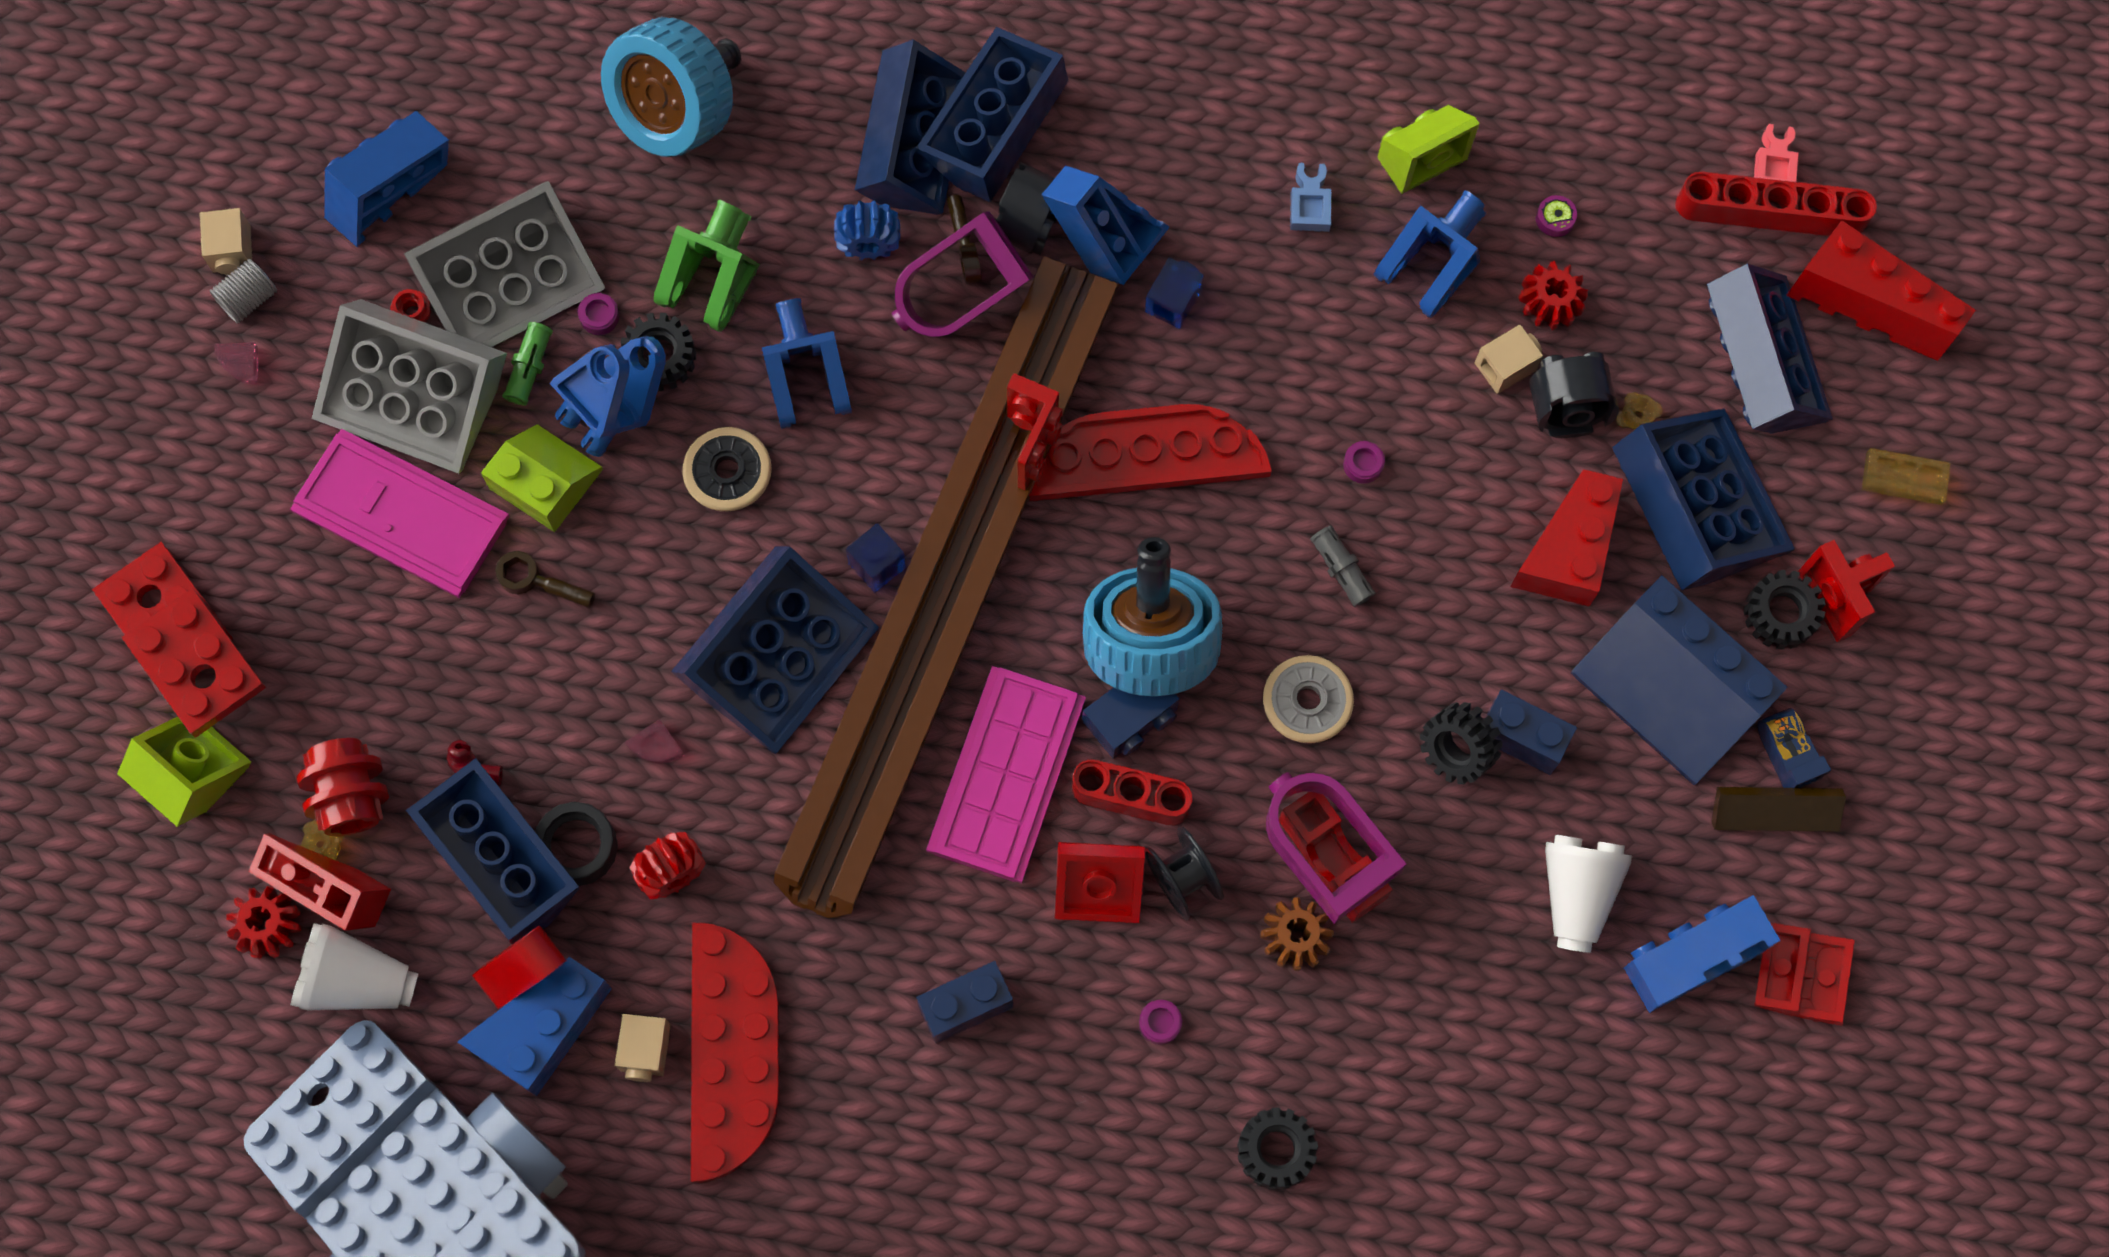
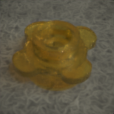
[1615,392,1662,430]
[299,821,344,860]

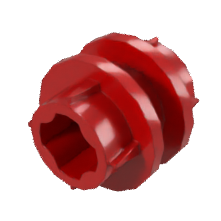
[296,738,389,836]

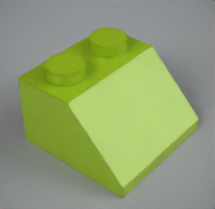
[1377,105,1480,194]
[481,424,603,533]
[117,717,251,827]

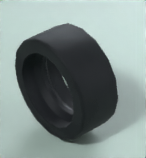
[535,801,618,886]

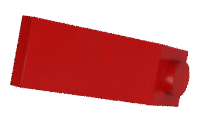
[248,833,391,931]

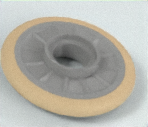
[1263,655,1354,743]

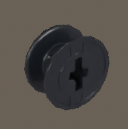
[1144,826,1224,921]

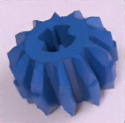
[834,200,901,260]

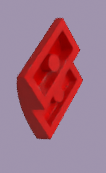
[1755,923,1855,1026]

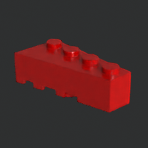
[1786,220,1976,361]

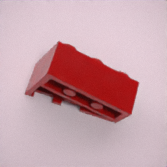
[1510,469,1623,607]

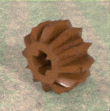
[1260,897,1334,971]

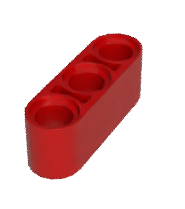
[1072,759,1192,826]
[472,925,566,1009]

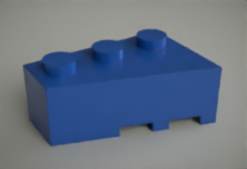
[324,111,449,247]
[1042,165,1170,285]
[1624,895,1781,1013]
[457,957,612,1096]

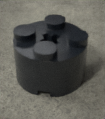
[995,162,1057,255]
[1529,352,1619,438]

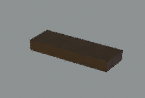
[1711,787,1846,832]

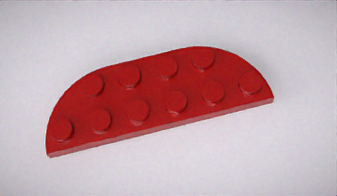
[1029,404,1272,501]
[691,923,779,1183]

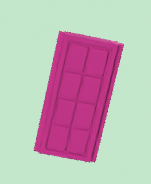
[290,429,510,598]
[926,666,1086,884]

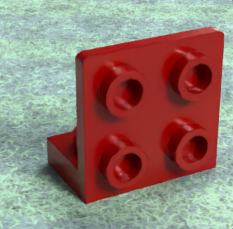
[1007,373,1063,490]

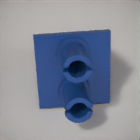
[1374,190,1486,318]
[762,298,852,429]
[550,336,666,457]

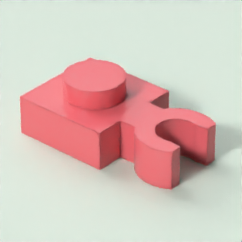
[1754,124,1799,182]

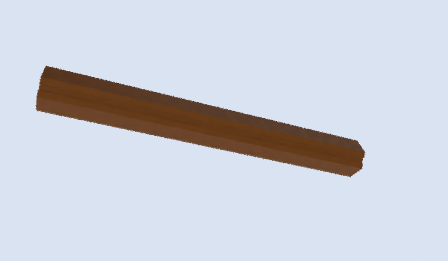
[773,256,1120,918]

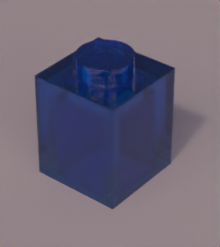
[1145,257,1204,329]
[846,523,906,593]

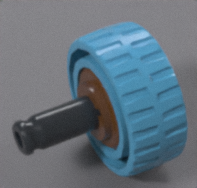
[601,17,741,157]
[1083,537,1222,696]

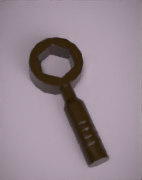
[947,195,982,284]
[495,551,595,608]

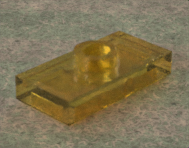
[1862,448,1950,505]

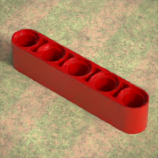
[1675,172,1877,236]

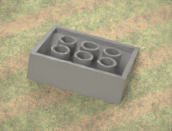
[403,181,606,347]
[312,299,507,473]

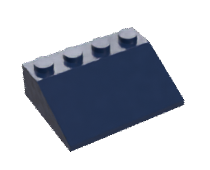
[1612,408,1795,590]
[671,546,879,754]
[1571,575,1788,786]

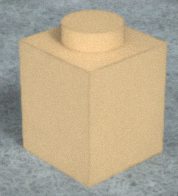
[200,208,252,274]
[1475,324,1543,394]
[615,1014,671,1082]

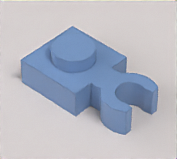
[1290,163,1331,231]

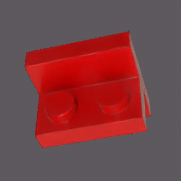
[1798,540,1895,642]
[1055,842,1145,923]

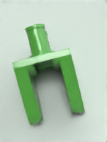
[654,200,760,332]

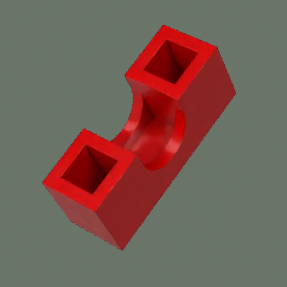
[1279,792,1393,923]

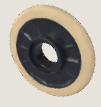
[683,427,772,511]

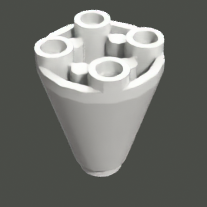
[1545,835,1632,953]
[291,923,418,1010]

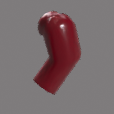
[446,740,503,787]

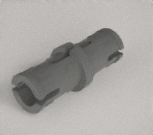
[1310,525,1376,607]

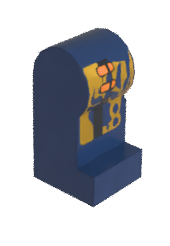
[1758,708,1831,788]

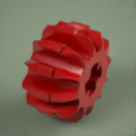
[1519,260,1588,331]
[629,832,706,899]
[226,886,302,960]

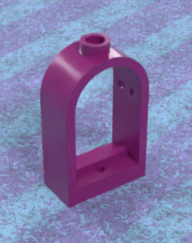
[892,211,1035,337]
[1266,772,1406,924]

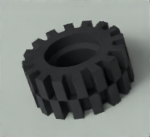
[620,312,696,391]
[1744,570,1826,650]
[1420,702,1503,784]
[1237,1107,1318,1190]

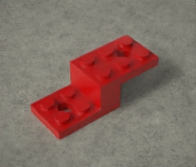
[92,541,266,738]

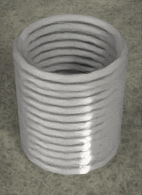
[210,259,277,323]

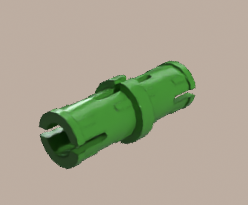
[502,322,553,406]

